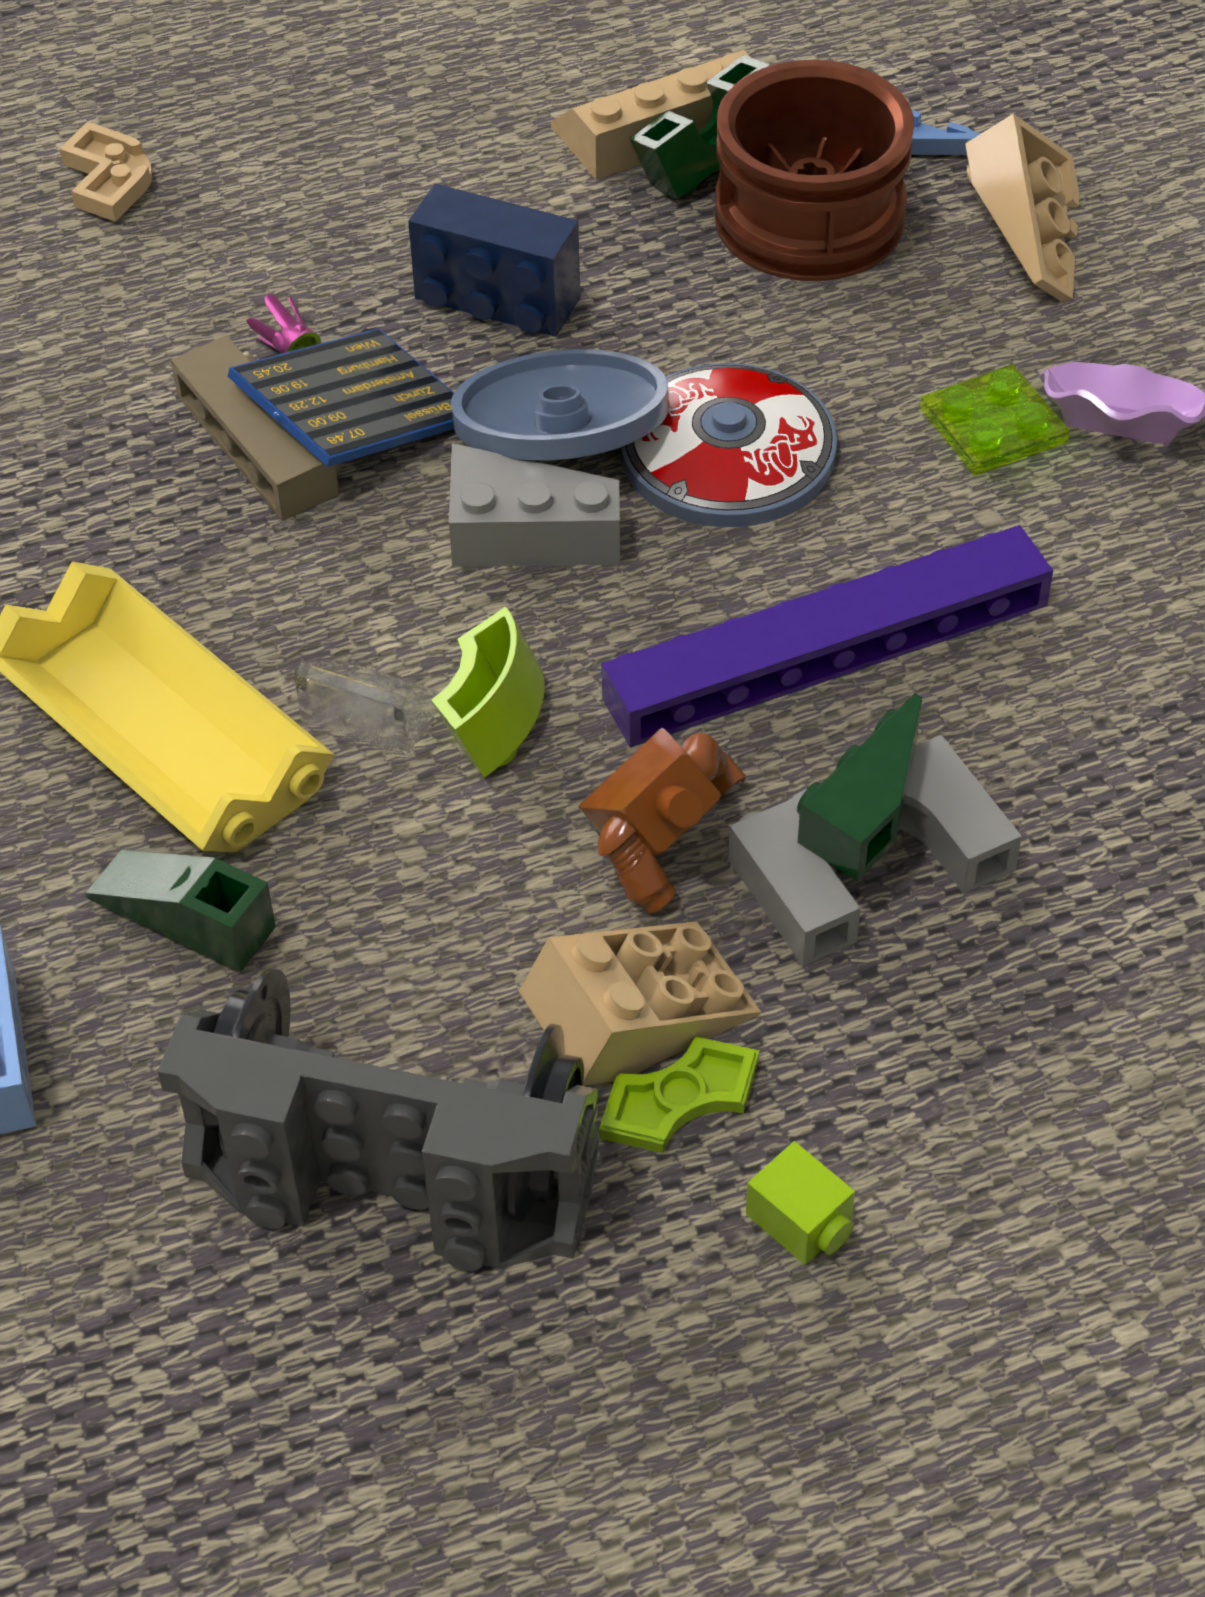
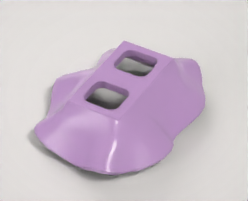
[1039,362,1205,445]

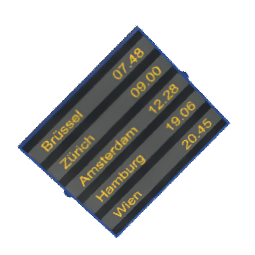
[228,328,454,467]

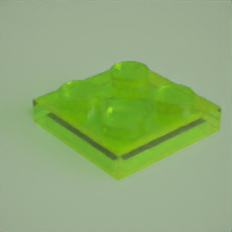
[920,364,1070,476]

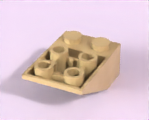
[519,921,761,1086]

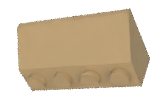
[551,50,750,180]

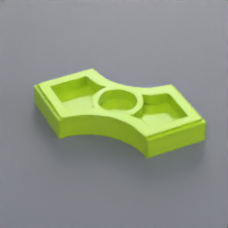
[599,1036,760,1153]

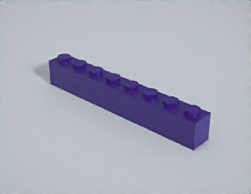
[601,525,1053,748]

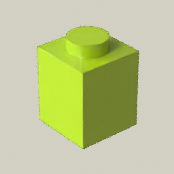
[746,1141,855,1265]

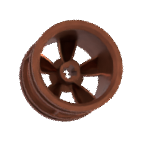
[715,60,914,281]

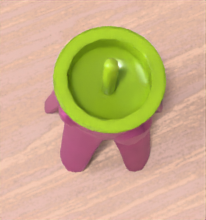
[247,294,321,354]

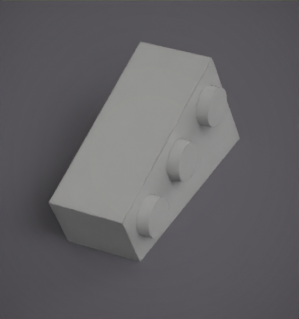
[449,443,620,567]

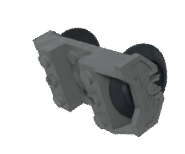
[157,968,599,1271]

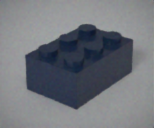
[408,183,580,337]

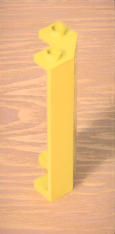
[0,562,335,852]

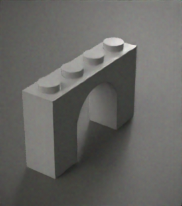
[728,735,1022,966]

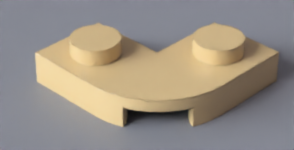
[60,122,152,222]

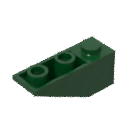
[797,693,922,881]
[85,850,276,972]

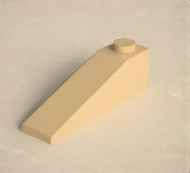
[965,114,1080,301]

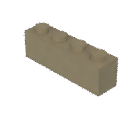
[171,335,341,521]

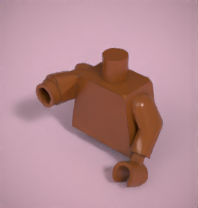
[578,728,747,914]

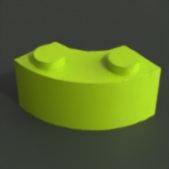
[431,606,545,778]

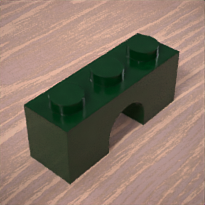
[629,55,771,199]

